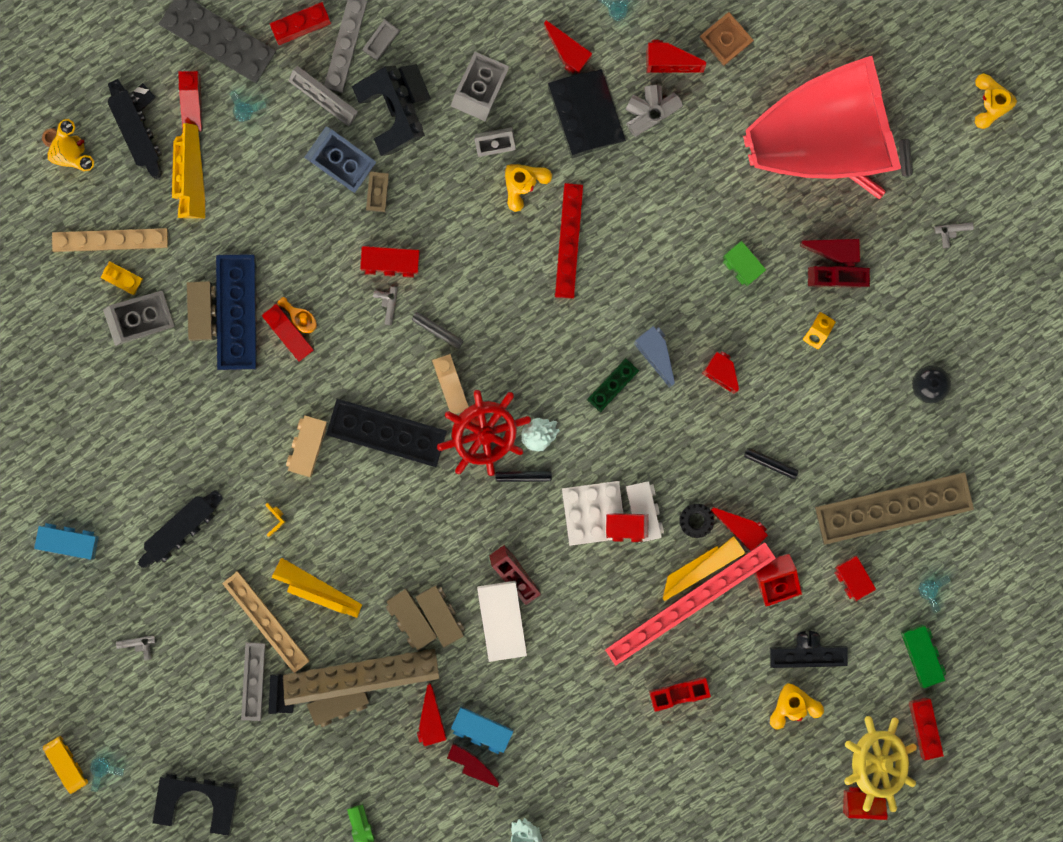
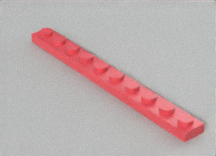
[605,542,776,666]

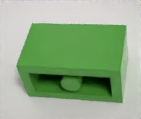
[722,241,766,286]

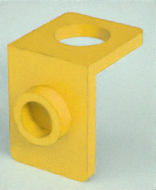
[803,312,836,349]
[265,503,286,537]

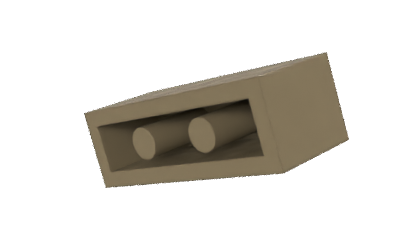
[187,281,217,341]
[416,585,466,648]
[386,588,437,650]
[307,692,370,727]

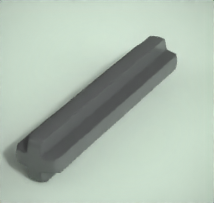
[412,312,464,349]

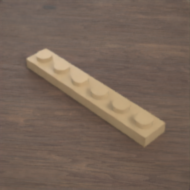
[52,228,168,252]
[222,571,310,673]

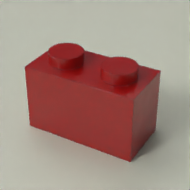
[606,513,649,542]
[834,556,877,601]

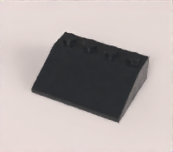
[548,69,626,159]

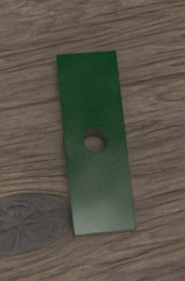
[587,358,639,413]

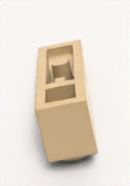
[432,354,468,414]

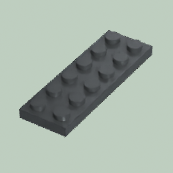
[159,0,276,84]

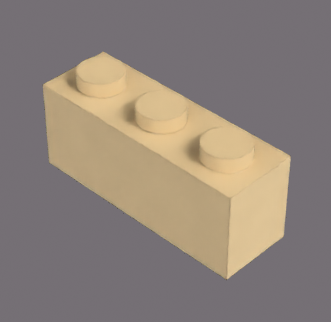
[286,415,328,477]

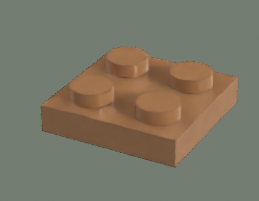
[699,12,754,66]

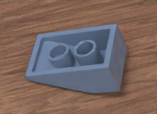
[304,127,376,193]
[634,326,675,388]

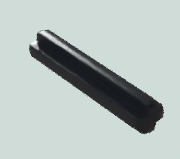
[744,448,798,479]
[495,471,552,482]

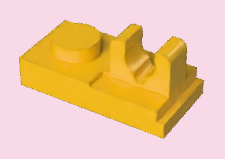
[101,261,143,296]

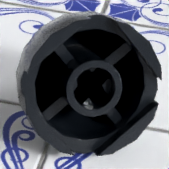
[912,365,951,403]

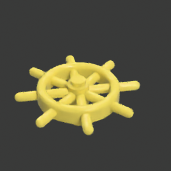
[844,716,917,812]

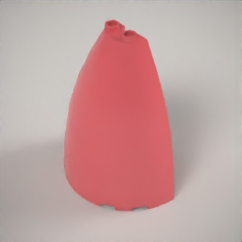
[743,56,901,179]

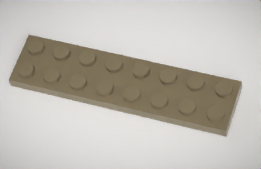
[815,472,974,545]
[283,649,440,705]

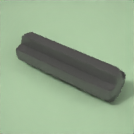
[899,139,913,177]

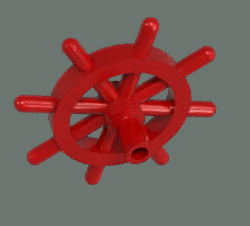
[437,390,531,476]

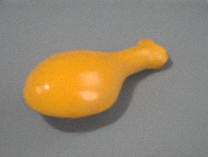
[277,297,317,333]

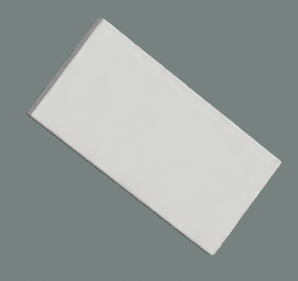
[477,581,527,662]

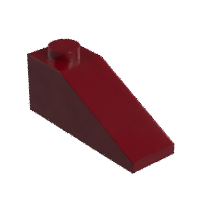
[800,239,860,267]
[489,545,541,605]

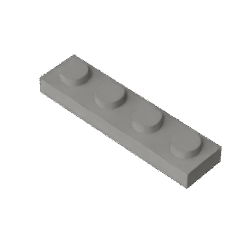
[289,66,358,127]
[241,642,266,721]

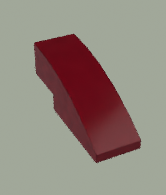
[808,266,870,288]
[447,743,499,788]

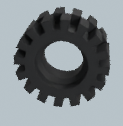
[679,504,715,538]

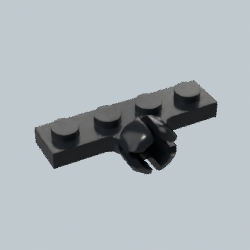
[770,631,848,668]

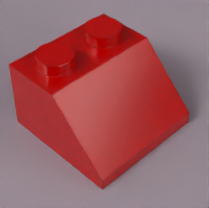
[701,351,739,394]
[755,554,802,607]
[843,787,888,820]

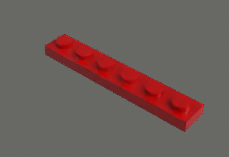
[555,183,583,299]

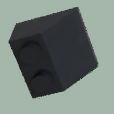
[383,64,431,117]

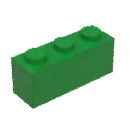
[901,625,946,688]

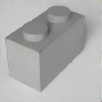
[474,127,516,157]

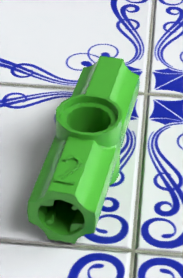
[347,804,375,842]

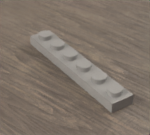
[324,0,368,93]

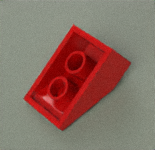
[646,40,706,73]

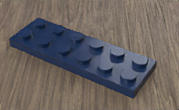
[216,255,257,370]

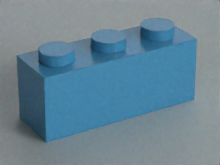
[34,523,99,560]
[451,706,513,754]

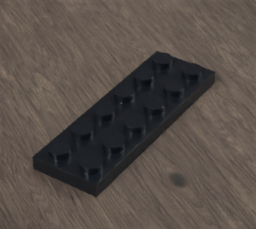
[326,399,447,468]

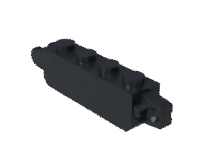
[107,79,163,179]
[138,490,224,568]

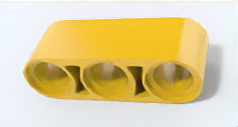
[43,736,88,794]

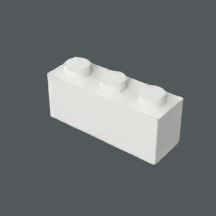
[626,481,664,543]

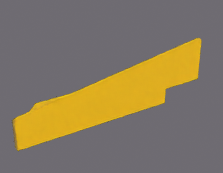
[172,123,205,219]
[662,536,745,601]
[271,558,362,618]

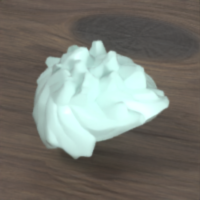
[521,418,560,451]
[511,818,543,842]

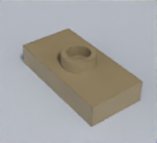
[366,172,389,212]

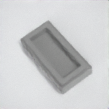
[362,19,400,62]

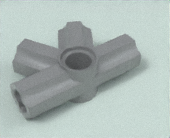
[625,85,683,138]

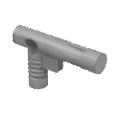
[934,222,974,249]
[373,287,398,326]
[116,635,156,660]

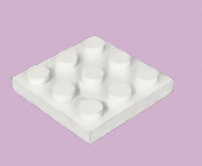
[562,481,623,546]

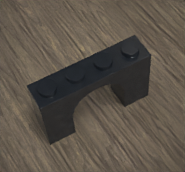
[352,66,425,156]
[152,772,239,836]

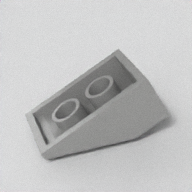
[451,52,509,122]
[103,291,175,346]

